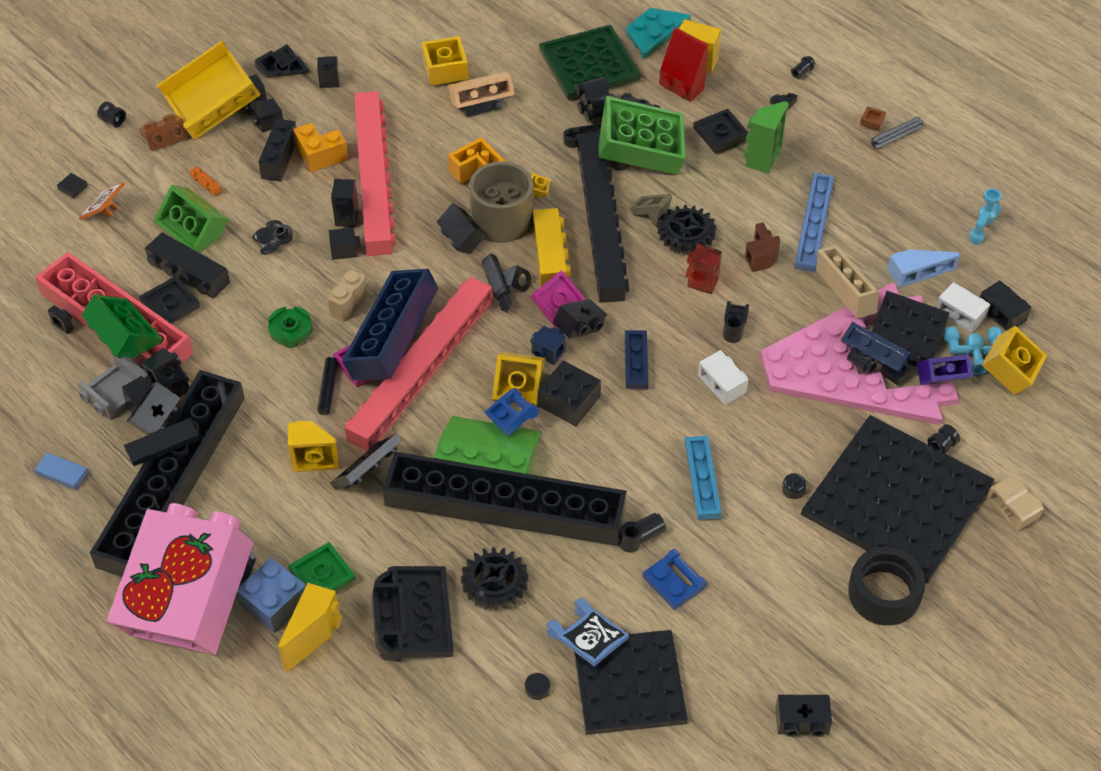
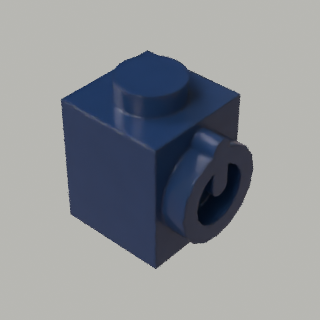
[530,326,566,365]

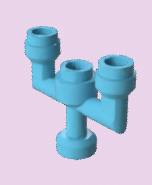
[969,188,1002,245]
[944,327,1003,375]

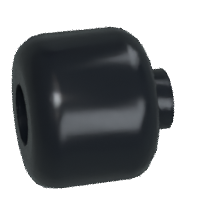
[782,473,806,499]

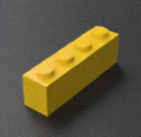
[533,208,571,287]

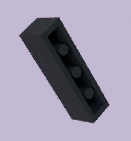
[145,232,230,299]

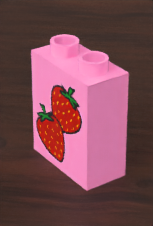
[106,503,254,655]

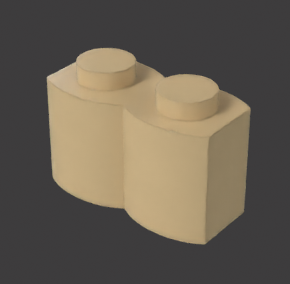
[328,270,367,322]
[987,475,1044,531]

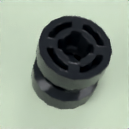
[97,101,126,128]
[927,424,960,454]

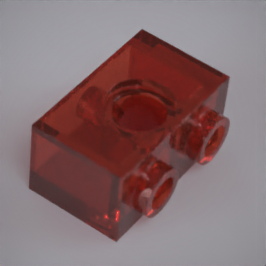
[685,244,722,295]

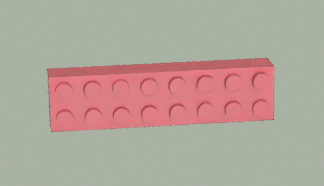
[35,252,193,367]

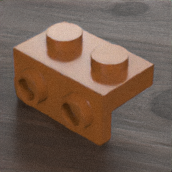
[139,114,188,151]

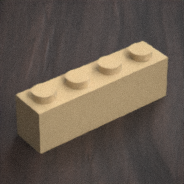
[816,245,879,318]

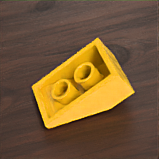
[278,583,342,672]

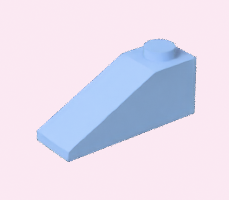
[887,250,960,288]

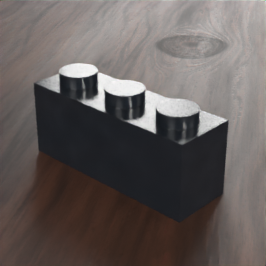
[258,119,297,182]

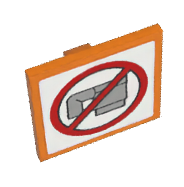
[79,182,125,220]

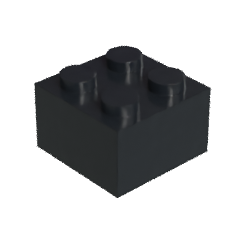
[538,360,601,427]

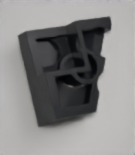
[255,44,309,77]

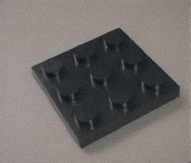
[872,291,950,366]

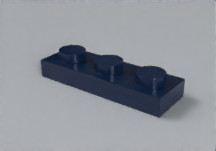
[841,321,911,374]
[625,330,648,389]

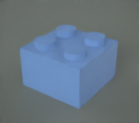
[236,558,306,632]

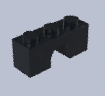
[243,74,283,133]

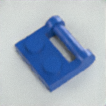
[484,388,539,436]
[643,549,708,610]

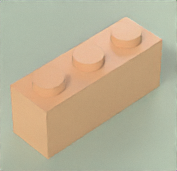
[448,72,514,108]

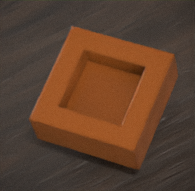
[860,106,886,131]

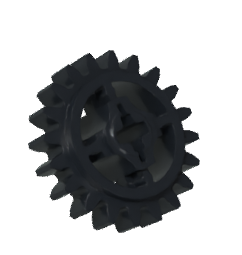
[658,205,717,255]
[461,547,529,611]

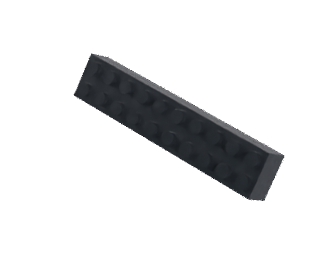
[90,370,245,577]
[383,452,627,546]

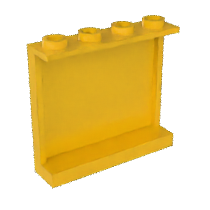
[156,41,261,140]

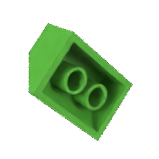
[744,101,788,174]
[154,185,229,252]

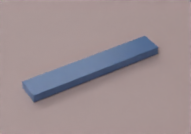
[794,173,834,272]

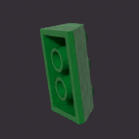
[81,294,163,358]

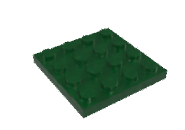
[539,24,641,100]

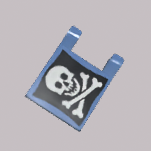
[546,598,629,666]

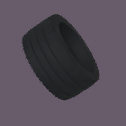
[848,546,925,626]

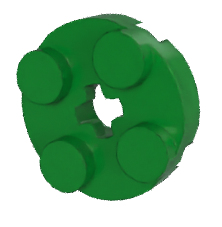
[268,306,313,348]

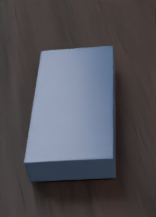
[34,453,88,490]

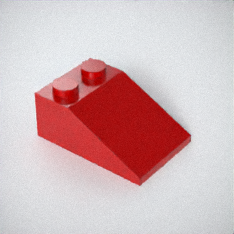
[659,27,709,102]

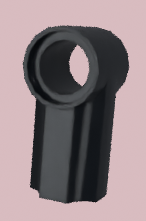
[619,513,666,553]

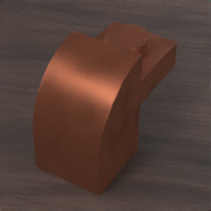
[745,222,780,272]

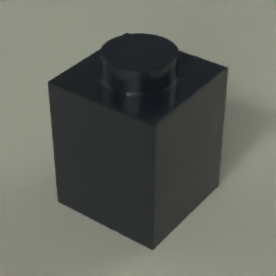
[317,56,340,88]
[329,227,361,260]

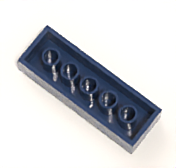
[342,268,439,380]

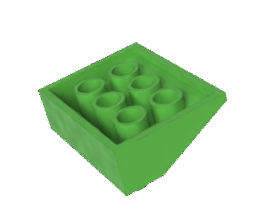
[599,96,686,175]
[434,416,541,474]

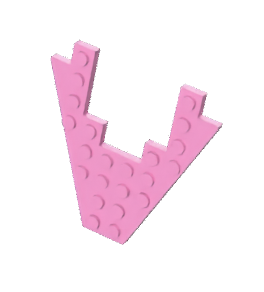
[760,283,959,425]

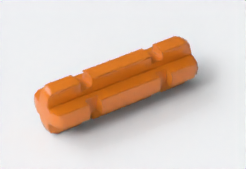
[190,166,222,196]

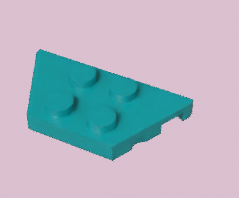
[626,8,691,59]

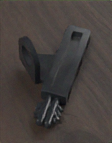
[482,253,531,313]

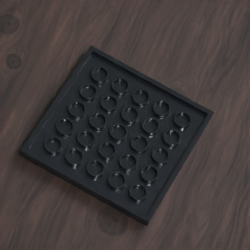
[801,415,994,584]

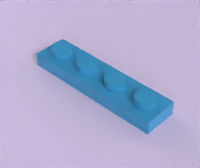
[684,436,721,520]

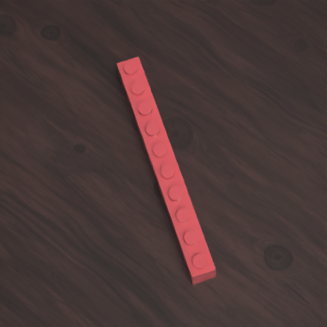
[354,91,396,256]
[345,276,493,451]

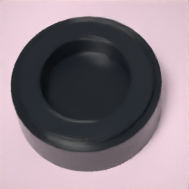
[525,673,550,700]

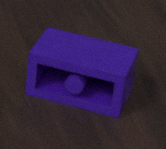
[917,354,973,385]

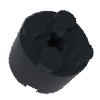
[575,77,614,123]

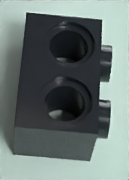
[142,348,190,397]

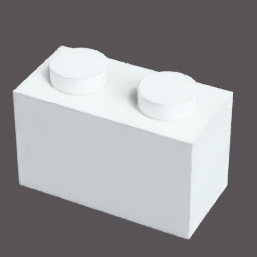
[936,282,990,333]
[698,350,748,405]

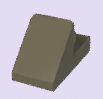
[630,194,672,227]

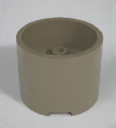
[469,161,534,243]

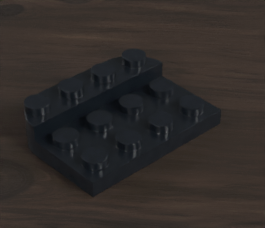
[372,566,454,662]

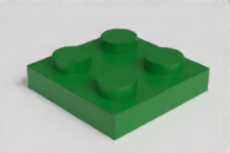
[288,542,356,592]

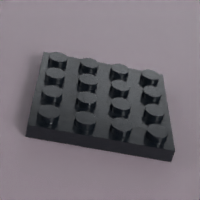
[574,630,688,735]

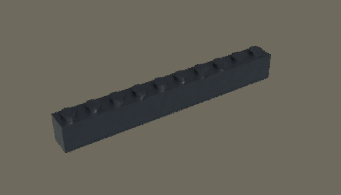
[577,132,629,303]

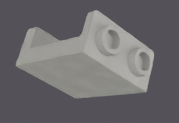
[78,355,152,420]

